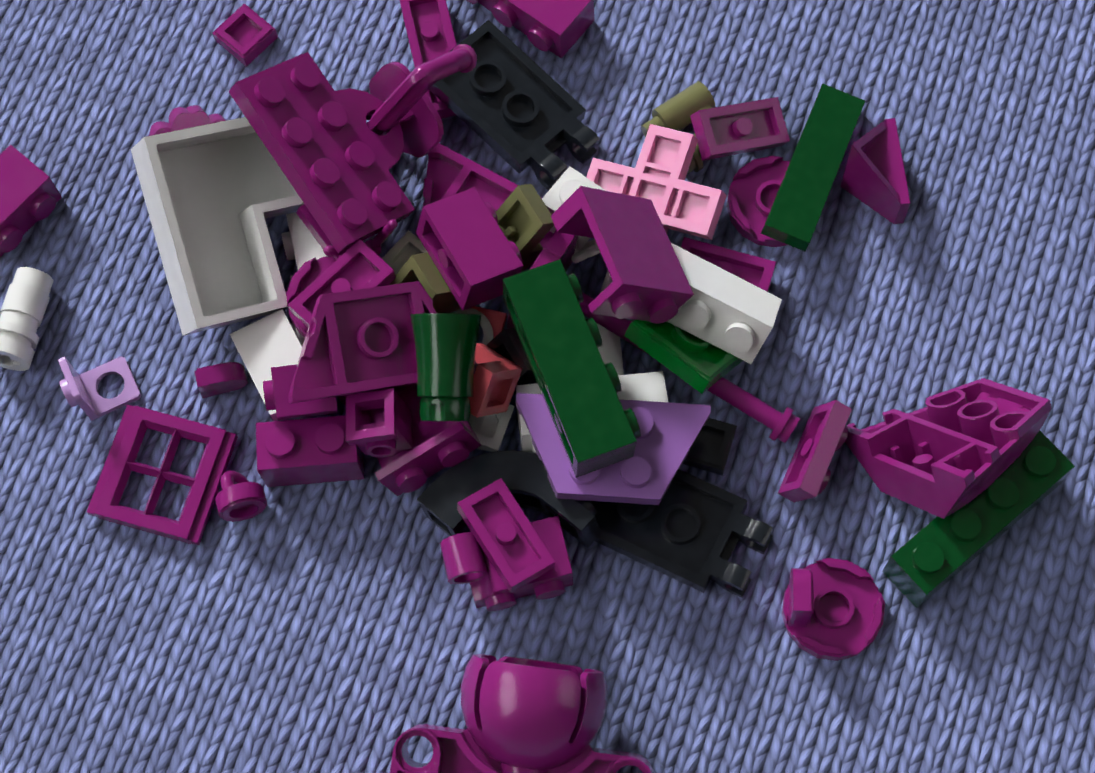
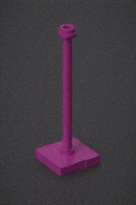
[507,230,800,443]

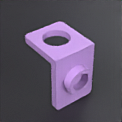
[58,356,141,421]

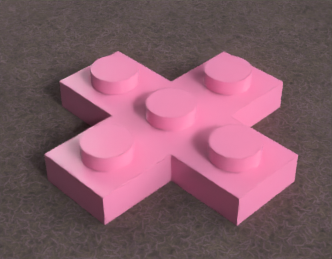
[587,124,727,240]

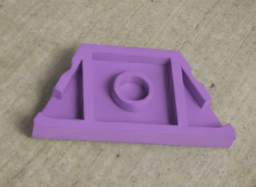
[516,393,711,505]

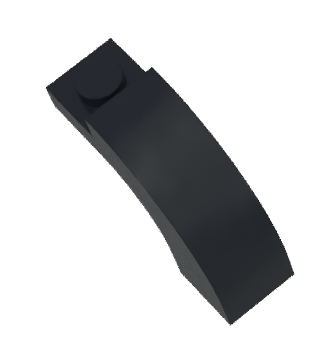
[417,450,601,548]

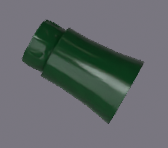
[410,313,482,421]

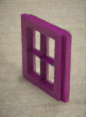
[87,405,238,545]

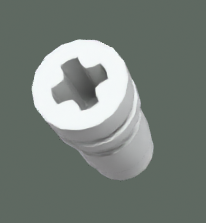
[0,267,54,371]

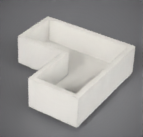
[131,117,304,336]

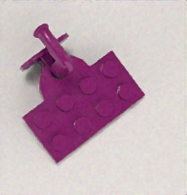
[229,44,477,254]

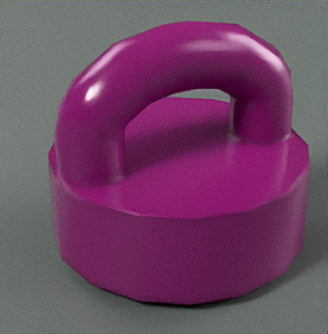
[215,471,267,522]

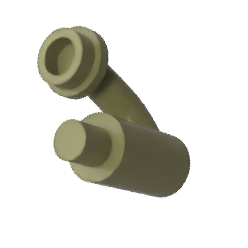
[641,81,715,174]

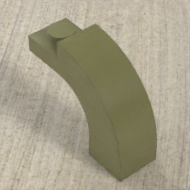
[389,184,554,313]

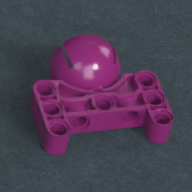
[390,654,654,773]

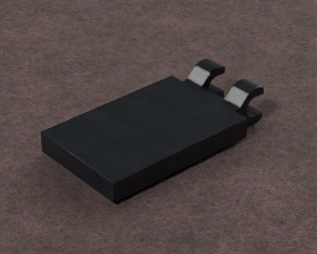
[429,20,600,190]
[589,469,773,598]

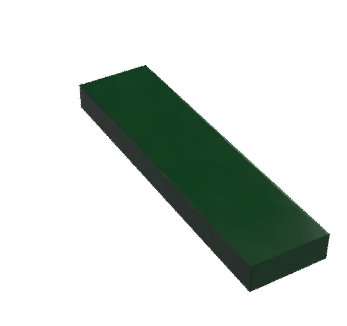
[761,84,865,252]

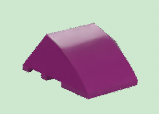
[845,378,1052,519]

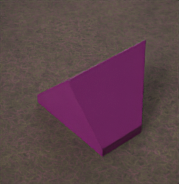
[841,118,910,224]

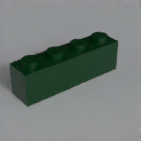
[503,259,641,478]
[882,430,1075,608]

